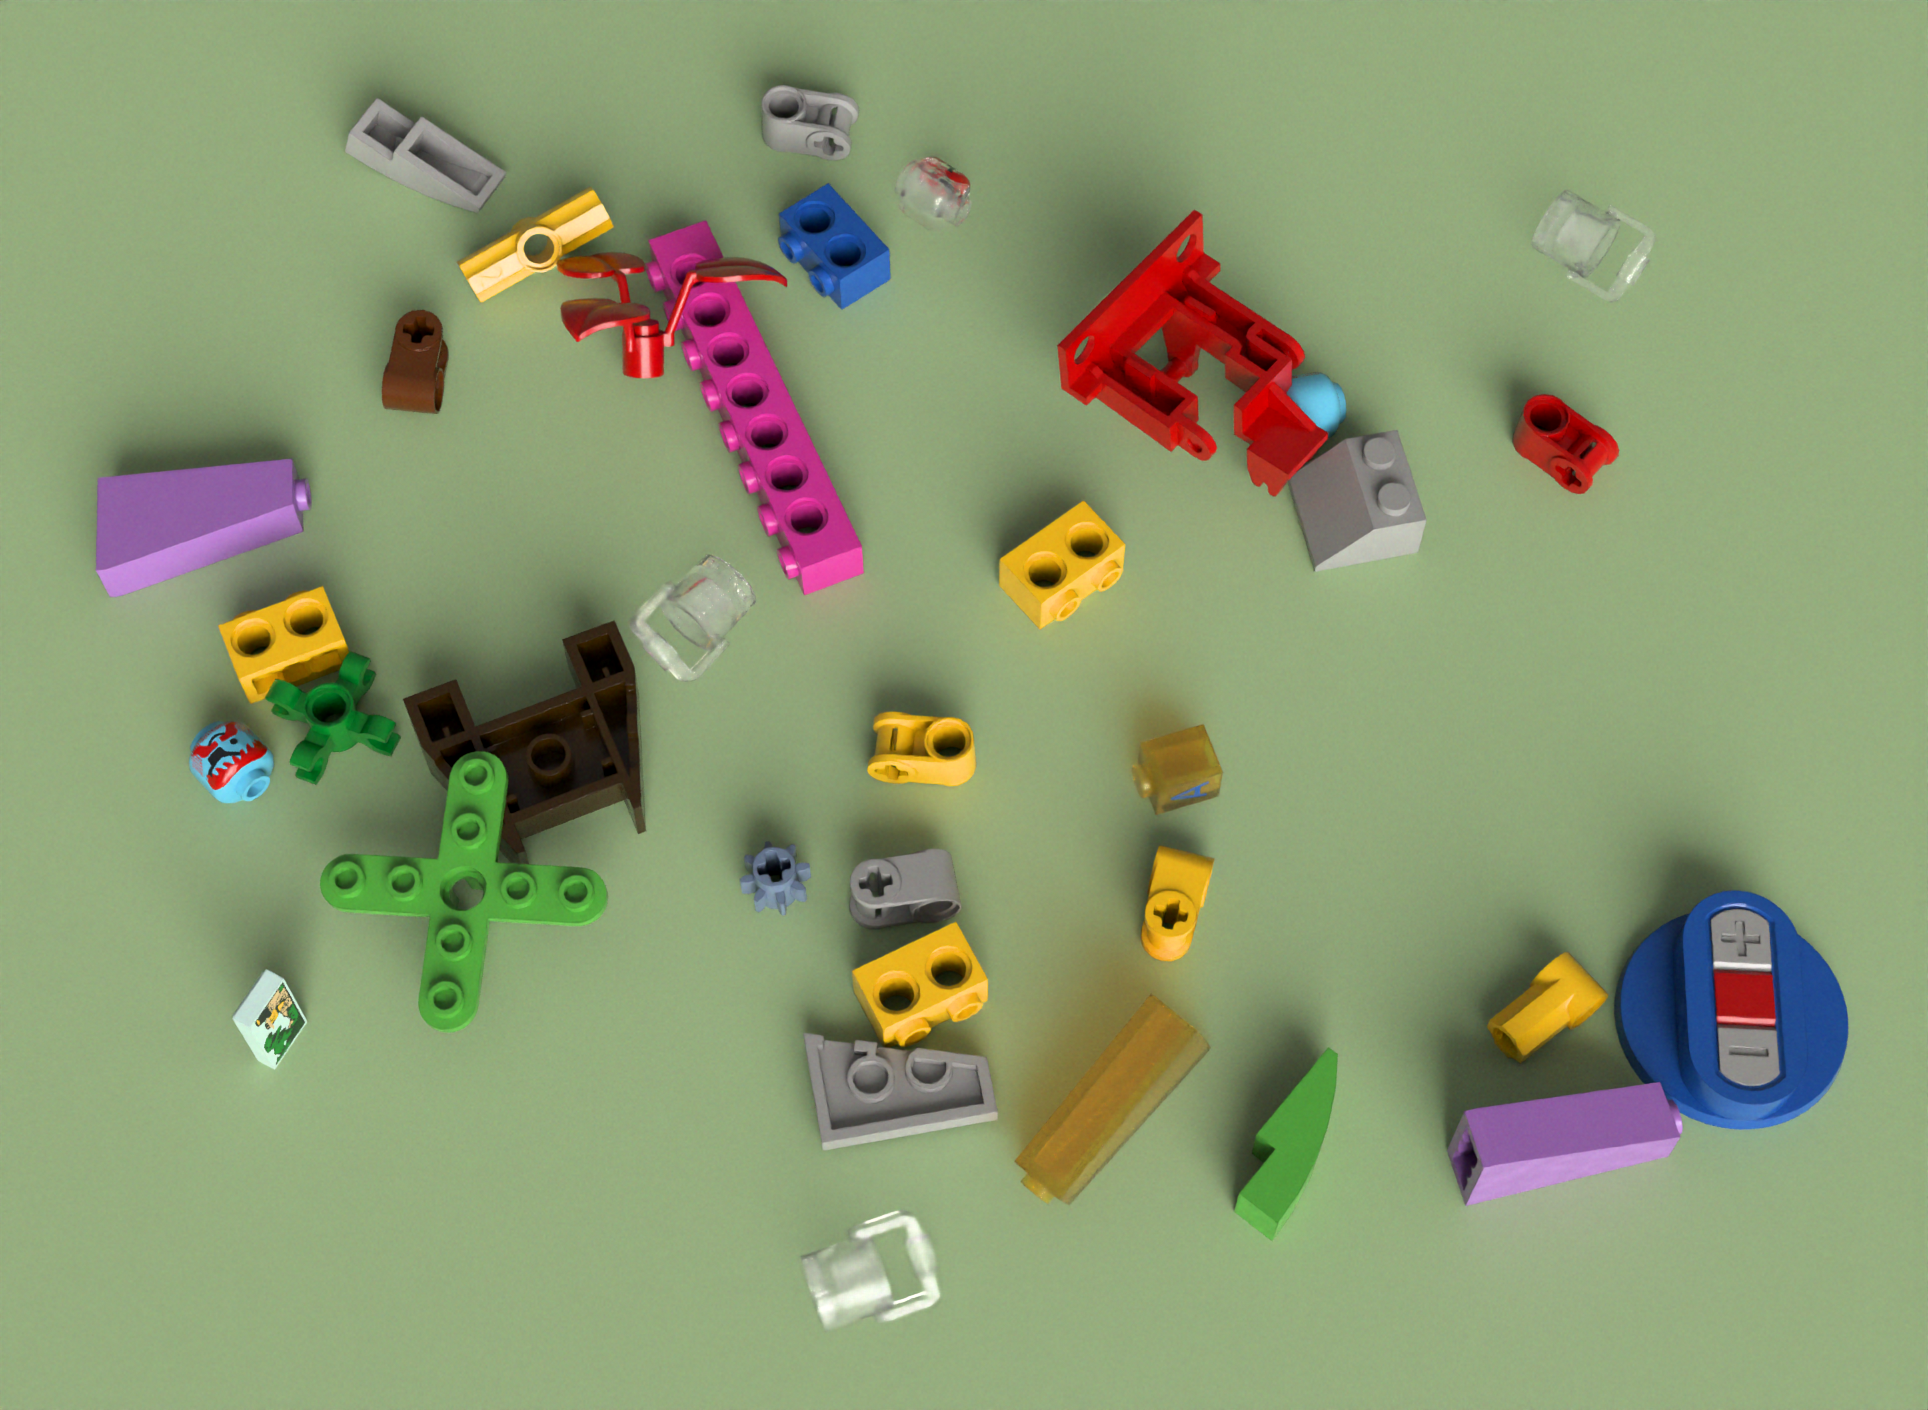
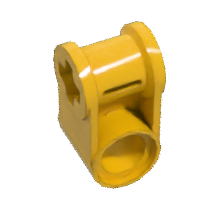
[867,711,977,786]
[1141,845,1215,962]

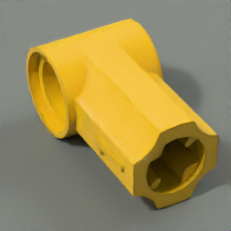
[1487,952,1609,1064]

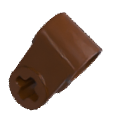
[382,310,449,414]

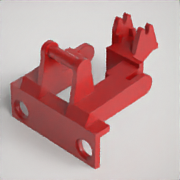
[1057,210,1328,497]

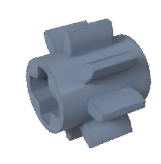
[740,841,811,916]

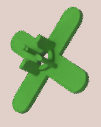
[320,751,608,1033]

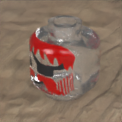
[895,156,972,232]

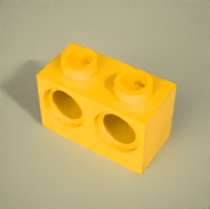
[999,500,1125,630]
[218,586,349,704]
[852,922,988,1048]

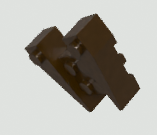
[403,620,646,864]

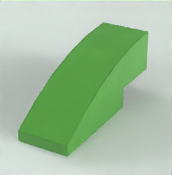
[1234,1047,1338,1241]

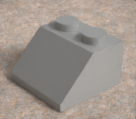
[1287,430,1427,572]

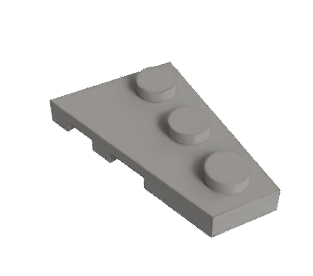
[803,1033,998,1151]

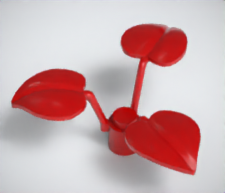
[557,252,787,378]

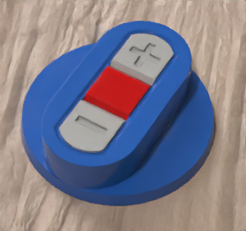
[1614,890,1849,1130]

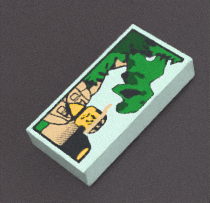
[232,969,307,1070]

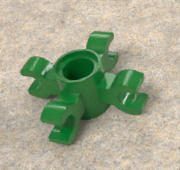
[265,651,401,785]

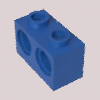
[778,183,891,310]

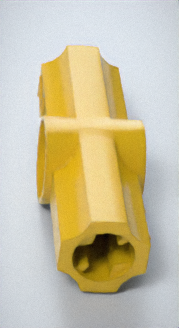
[457,186,614,303]

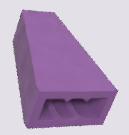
[96,459,312,597]
[1447,1082,1683,1206]

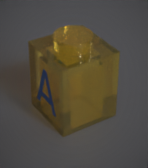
[1132,724,1223,815]

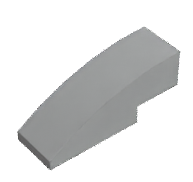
[345,98,506,213]

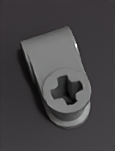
[762,85,859,160]
[850,849,962,930]

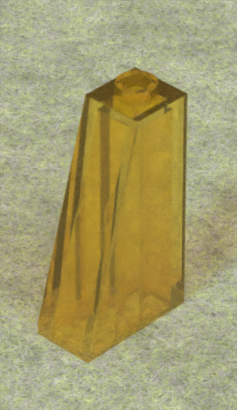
[1014,993,1211,1205]

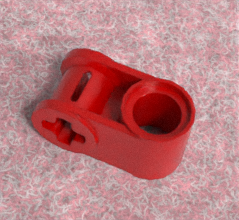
[1513,394,1619,494]

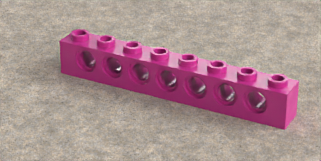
[645,220,864,595]

